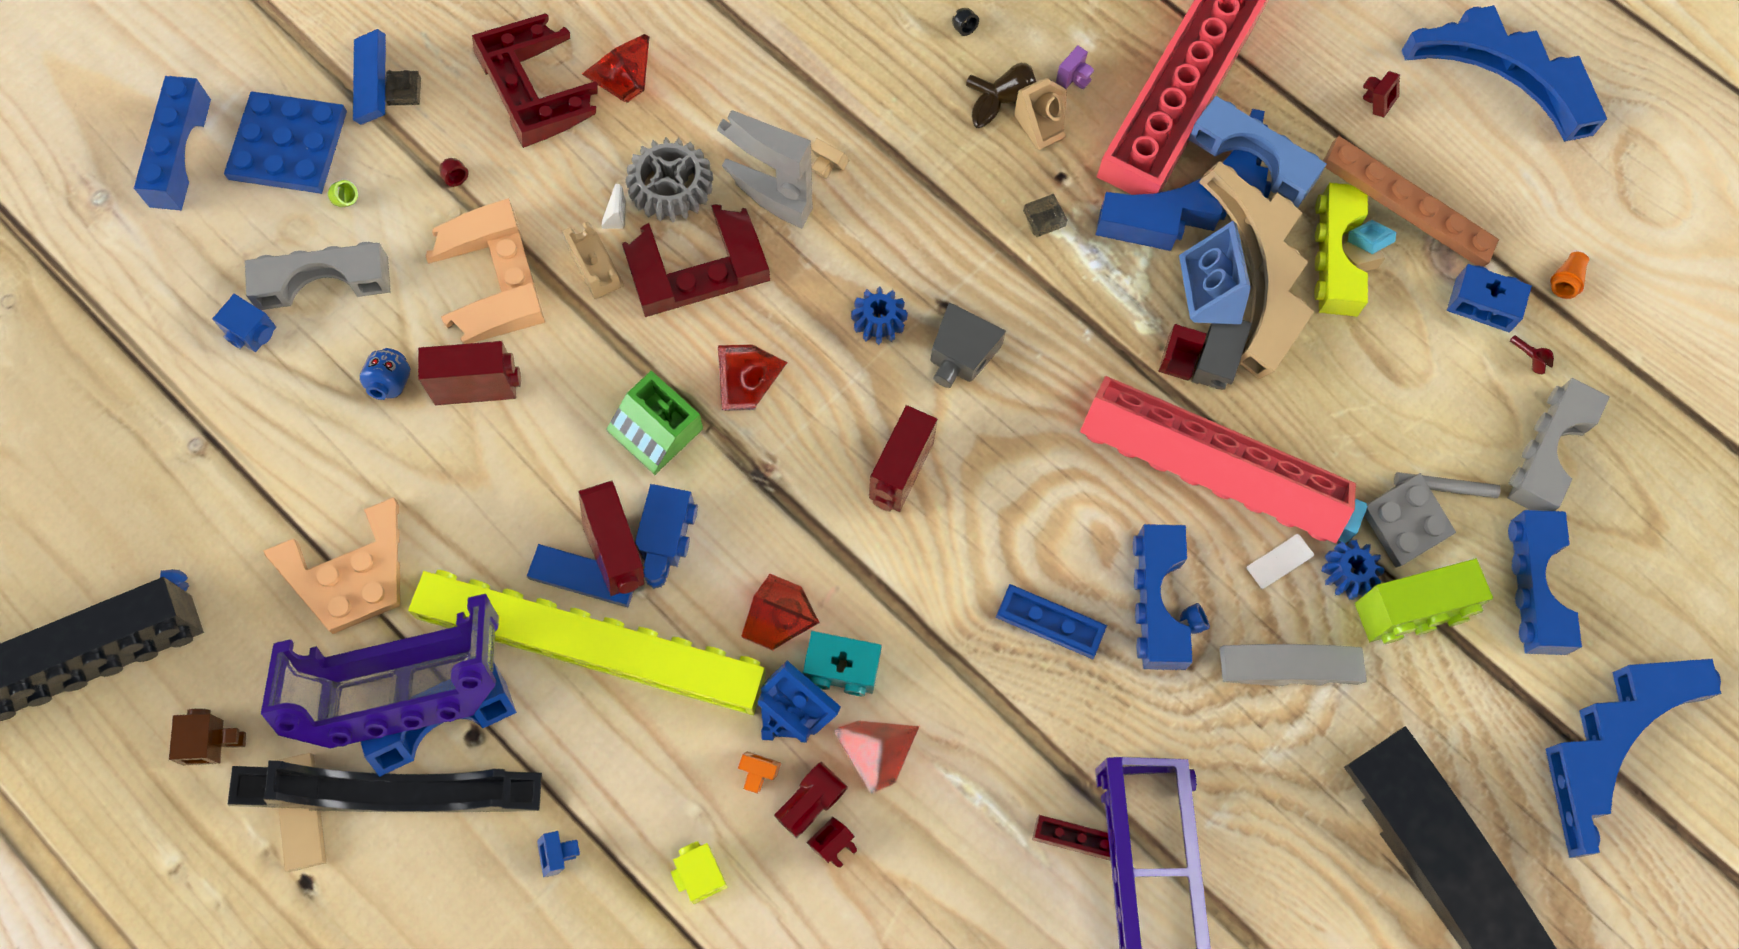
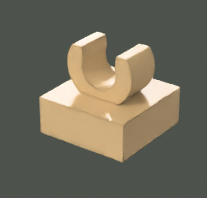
[811,138,850,179]

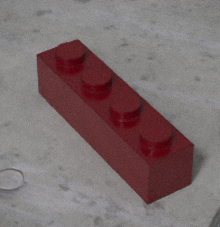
[1032,815,1111,861]

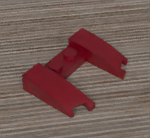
[472,13,598,148]
[622,204,770,317]

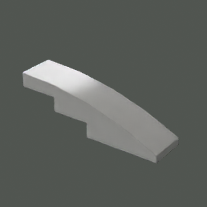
[1220,644,1367,686]

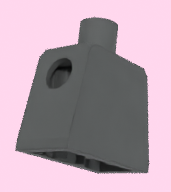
[930,303,1006,388]

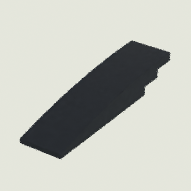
[1344,726,1557,949]

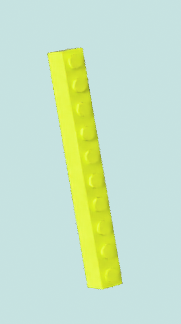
[408,570,766,716]

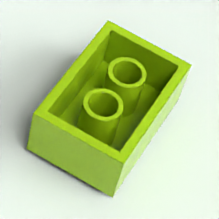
[1354,558,1493,644]

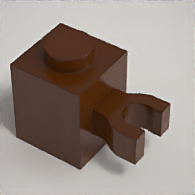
[169,709,246,766]

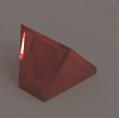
[582,34,650,103]
[718,344,788,411]
[741,574,820,651]
[834,721,919,794]

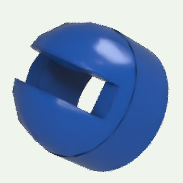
[160,569,189,591]
[1180,603,1210,634]

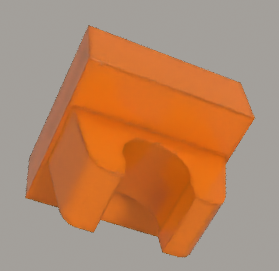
[738,751,781,794]

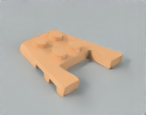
[264,497,400,634]

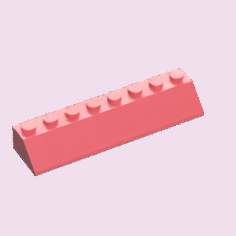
[1080,376,1356,544]

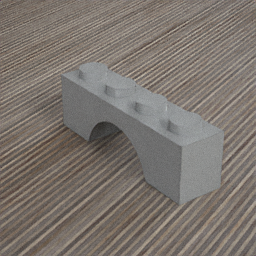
[245,242,391,310]
[1508,378,1610,511]

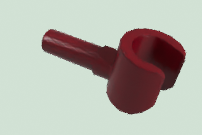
[1510,335,1554,374]

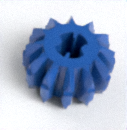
[851,286,908,345]
[1321,539,1385,600]

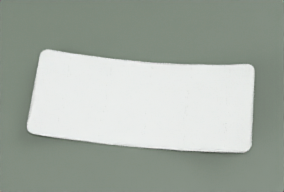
[1246,534,1314,589]

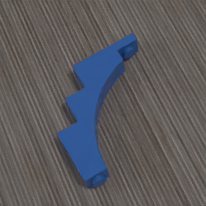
[1545,659,1721,858]

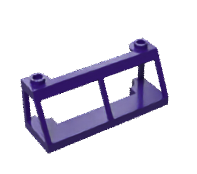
[1095,757,1211,949]

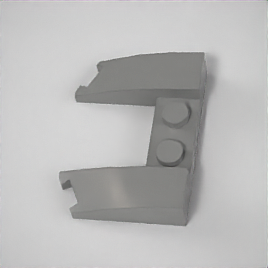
[717,110,813,229]

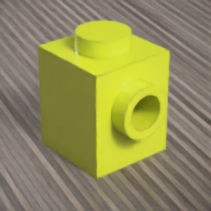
[671,841,728,904]

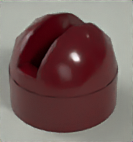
[439,158,469,187]

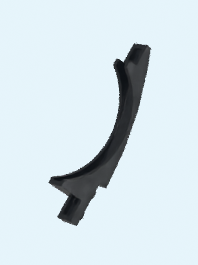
[227,760,542,812]

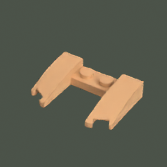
[426,198,545,344]

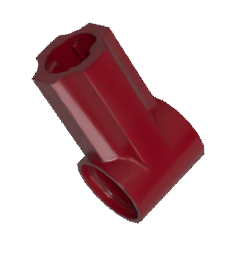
[774,762,848,838]

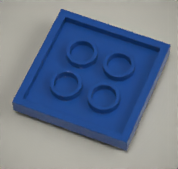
[224,91,347,194]

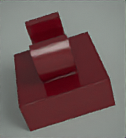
[1363,71,1400,118]
[806,817,857,868]

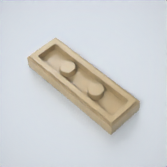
[274,753,326,872]

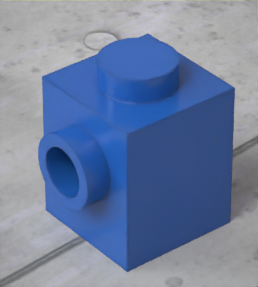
[212,294,277,353]

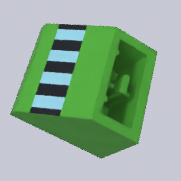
[606,370,703,475]

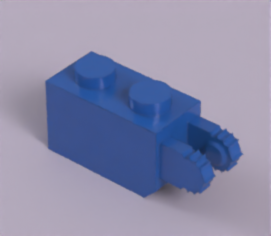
[635,484,698,589]

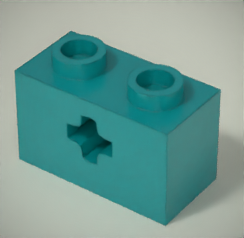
[803,631,882,697]

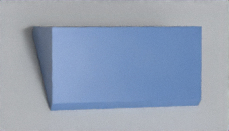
[1179,221,1251,324]

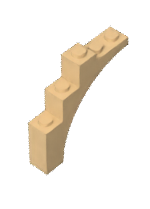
[1199,161,1314,379]

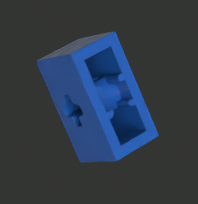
[1447,264,1532,333]

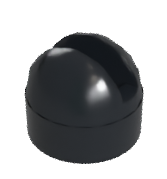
[952,8,979,36]

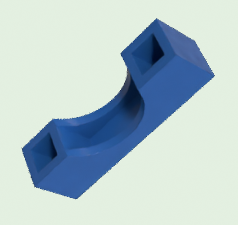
[134,76,211,211]
[1508,510,1582,655]
[1133,524,1192,670]
[361,661,517,777]

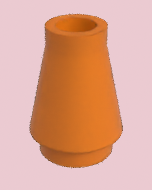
[1550,251,1589,299]

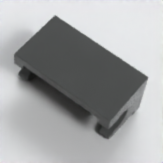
[1192,320,1252,390]

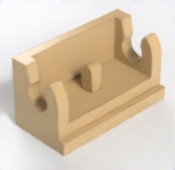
[562,222,624,299]

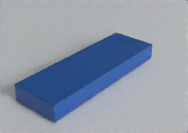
[353,29,386,125]
[527,544,634,608]
[995,584,1107,660]

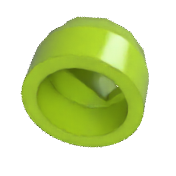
[328,180,358,207]

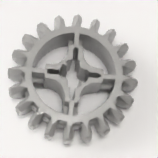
[626,137,713,223]

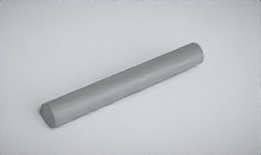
[1394,472,1500,498]

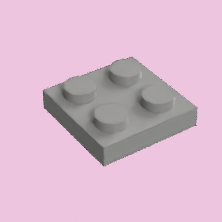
[1364,473,1456,567]

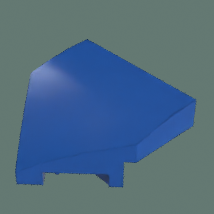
[758,661,841,743]

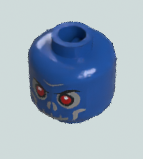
[359,348,411,400]

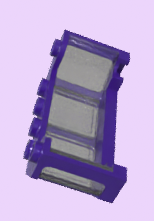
[261,593,499,749]

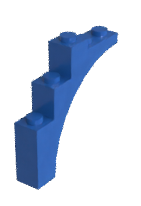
[1401,5,1607,142]
[1095,109,1271,251]

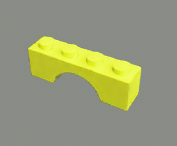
[1314,182,1368,317]

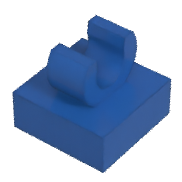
[537,831,580,878]

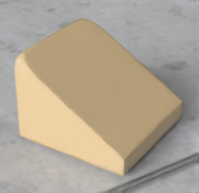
[1342,243,1385,271]

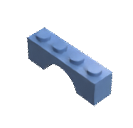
[1188,96,1327,208]

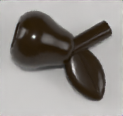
[966,63,1036,128]

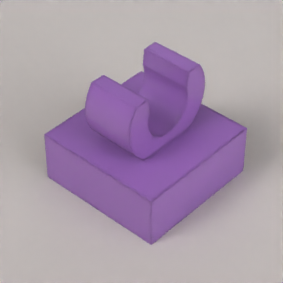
[1055,45,1094,89]

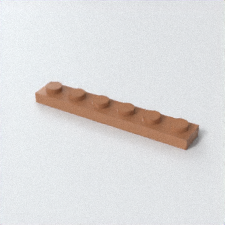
[1323,136,1499,267]

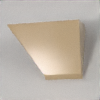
[1014,77,1067,150]

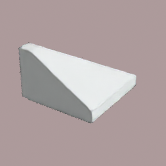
[602,184,626,229]

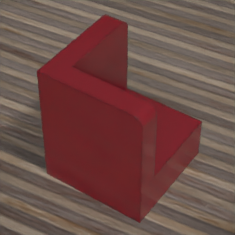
[1158,324,1207,381]

